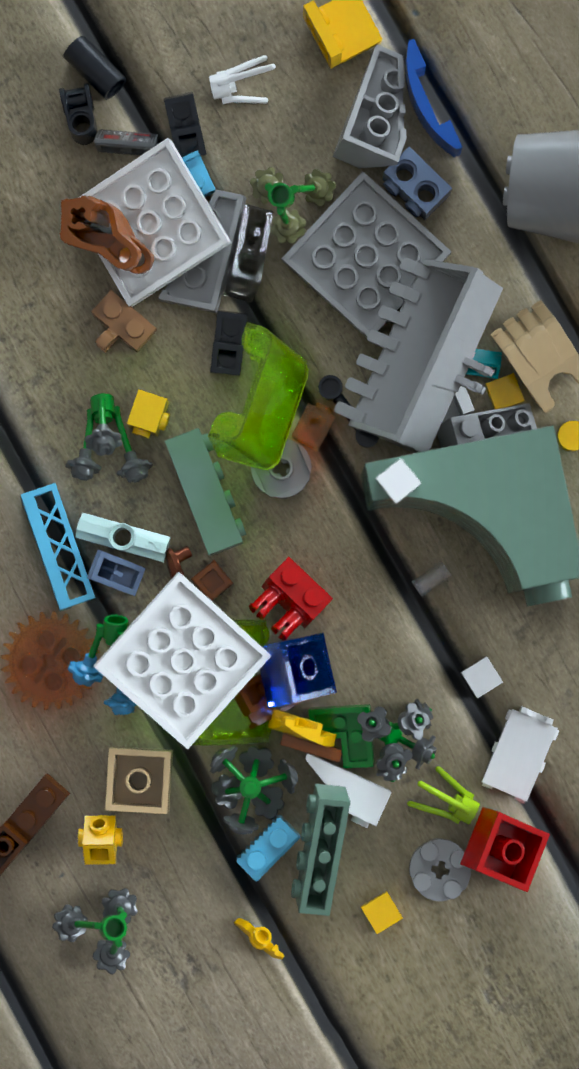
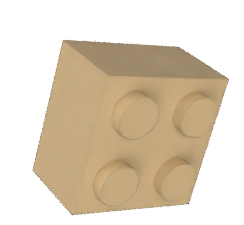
[105,746,173,814]

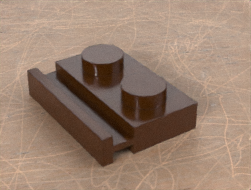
[234,665,298,729]

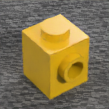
[127,389,170,439]

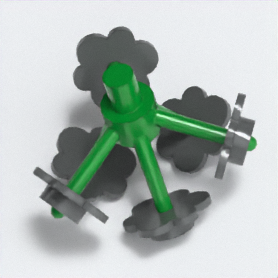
[210,745,298,835]

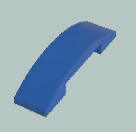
[405,39,463,158]

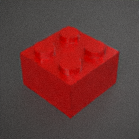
[460,807,550,892]

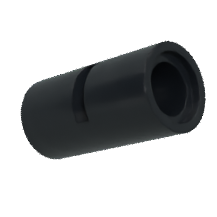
[63,36,126,100]

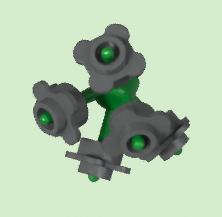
[357,699,437,782]

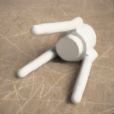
[209,55,276,104]

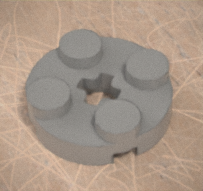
[251,437,312,499]
[409,838,471,901]

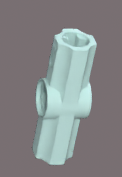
[75,512,171,563]

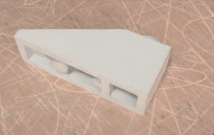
[305,753,392,828]

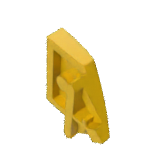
[267,709,336,747]

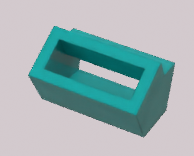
[466,349,502,379]

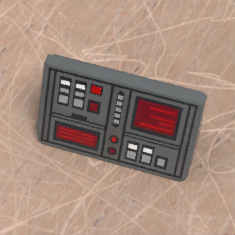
[94,129,158,155]

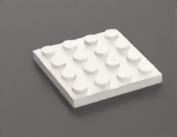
[78,138,232,307]
[94,572,271,749]

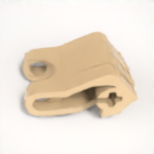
[491,300,579,413]

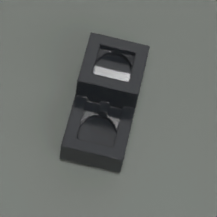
[164,92,207,158]
[210,310,248,376]

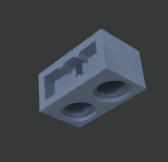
[382,147,452,220]

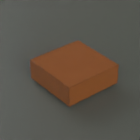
[191,560,234,601]

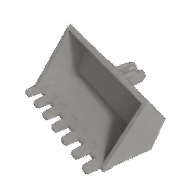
[334,258,503,453]

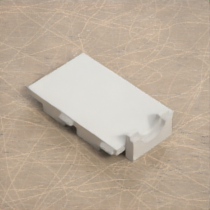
[481,706,559,804]

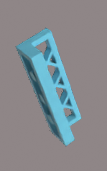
[20,483,95,612]

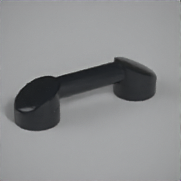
[318,375,379,448]

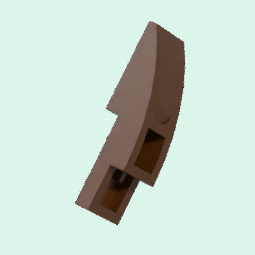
[0,773,70,876]

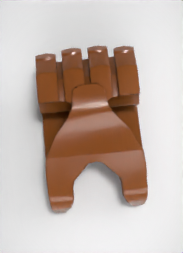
[60,195,154,274]

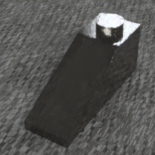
[223,204,274,303]

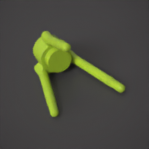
[407,766,480,824]

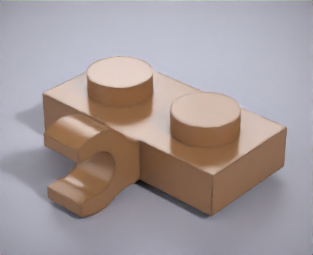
[91,290,157,353]

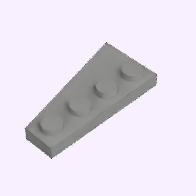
[158,190,247,313]

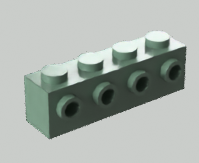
[165,428,247,556]
[291,783,350,916]

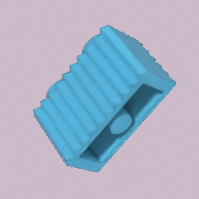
[237,815,300,882]

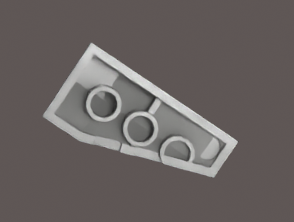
[333,44,407,168]

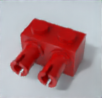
[249,557,333,641]

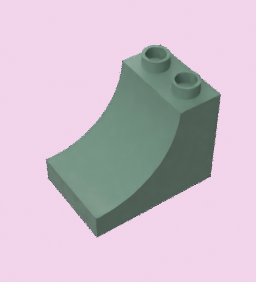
[361,425,579,607]

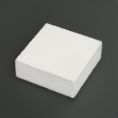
[375,458,421,504]
[460,656,503,698]

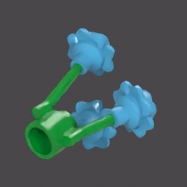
[67,615,137,715]

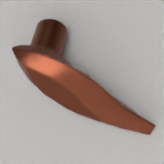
[166,546,192,579]

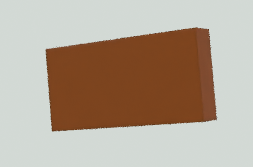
[280,733,342,762]

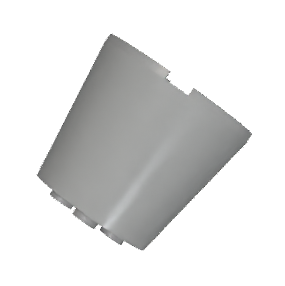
[503,130,579,244]

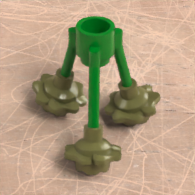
[250,167,336,244]

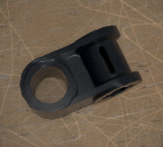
[59,83,98,145]

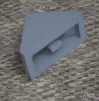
[87,549,146,596]

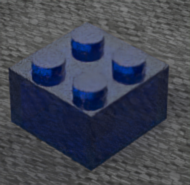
[260,633,337,708]

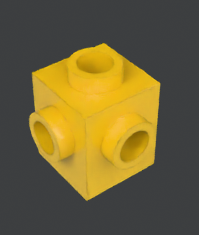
[78,815,123,865]

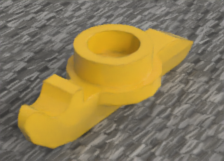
[234,918,284,959]

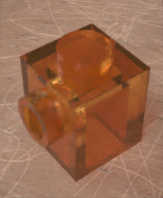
[292,402,335,452]

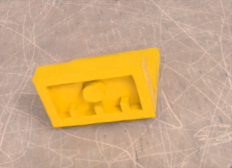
[303,0,382,69]

